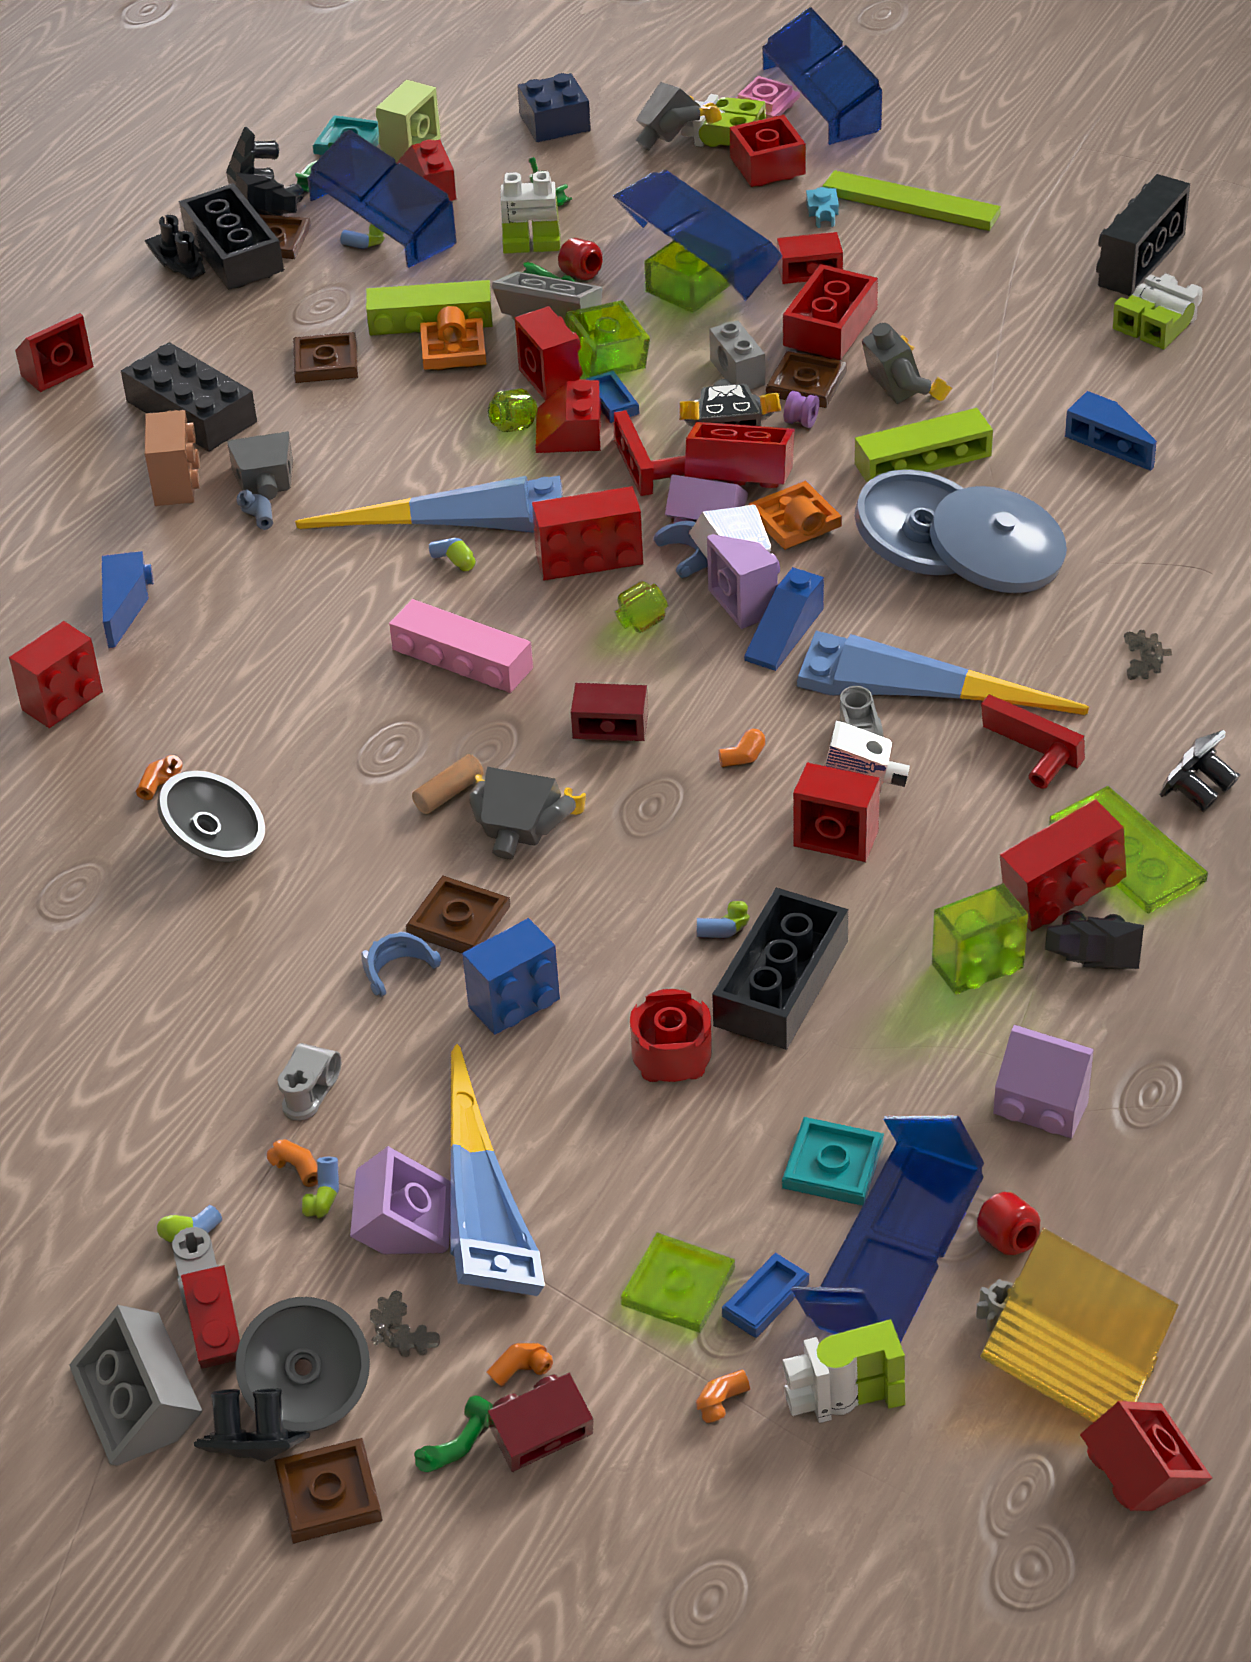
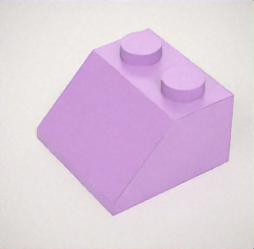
[665,475,748,523]
[707,534,780,629]
[993,1025,1093,1138]
[350,1146,451,1254]

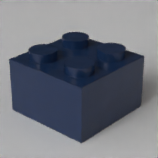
[517,73,591,143]

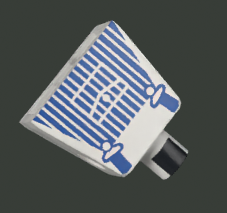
[689,505,771,558]
[825,721,910,797]

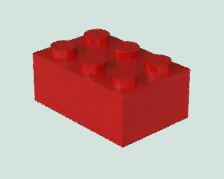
[783,264,878,360]
[685,422,795,488]
[532,486,644,581]
[1000,799,1127,932]

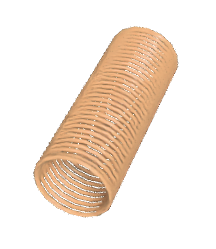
[412,754,484,814]

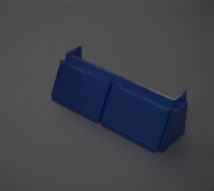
[762,7,882,145]
[307,129,457,268]
[613,169,783,301]
[791,1115,984,1343]

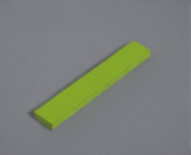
[823,170,1001,231]

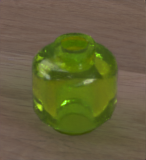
[488,388,538,433]
[614,581,669,633]

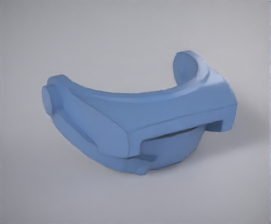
[653,521,708,578]
[361,931,441,997]

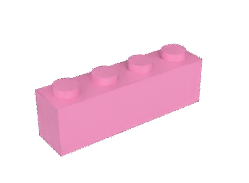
[389,599,533,693]

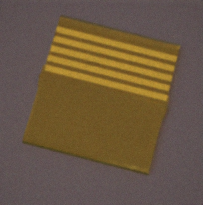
[980,1227,1179,1422]

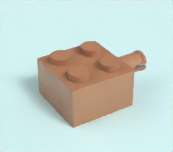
[145,410,200,506]

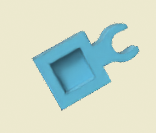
[806,187,839,228]

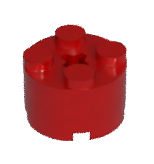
[630,989,712,1082]

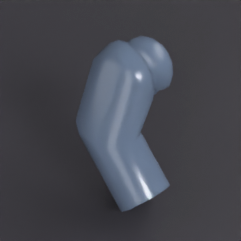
[236,490,273,530]

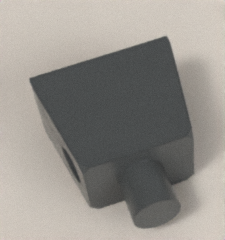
[227,431,293,500]

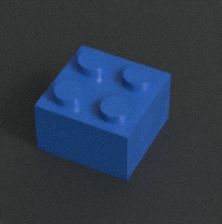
[462,918,560,1035]

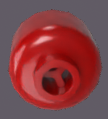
[558,238,603,280]
[977,1192,1041,1256]

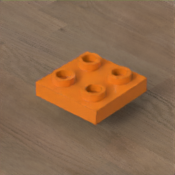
[420,306,486,370]
[749,481,842,550]

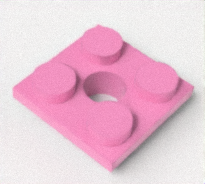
[736,76,800,118]

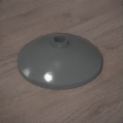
[157,771,265,862]
[236,1297,370,1432]

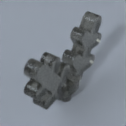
[1124,630,1172,680]
[370,1291,440,1357]

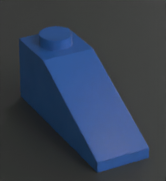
[1065,391,1157,471]
[102,551,154,648]
[744,567,824,671]

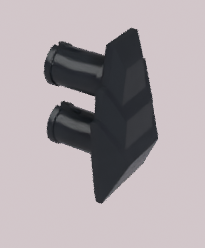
[226,127,279,185]
[236,172,304,216]
[145,214,206,279]
[1159,730,1241,812]
[1045,910,1144,969]
[194,1388,310,1462]

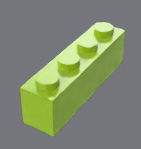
[366,280,493,336]
[854,408,993,483]

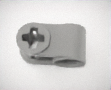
[840,686,884,737]
[277,1043,342,1120]
[172,1227,219,1313]

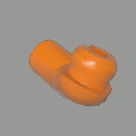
[718,729,766,767]
[136,755,183,800]
[267,1139,318,1187]
[486,1343,553,1387]
[696,1369,750,1423]

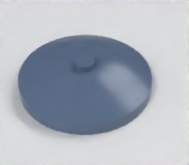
[854,470,963,575]
[930,486,1067,593]

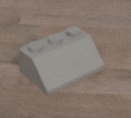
[492,271,603,332]
[69,1305,202,1466]

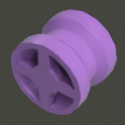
[783,391,819,428]

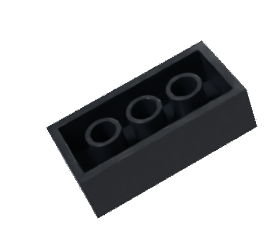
[1096,174,1191,296]
[179,183,284,290]
[121,342,257,452]
[712,887,849,1050]

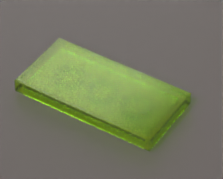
[1049,786,1208,914]

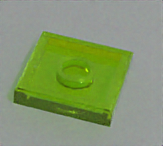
[621,1233,735,1333]

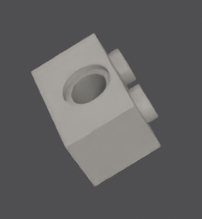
[709,320,765,389]

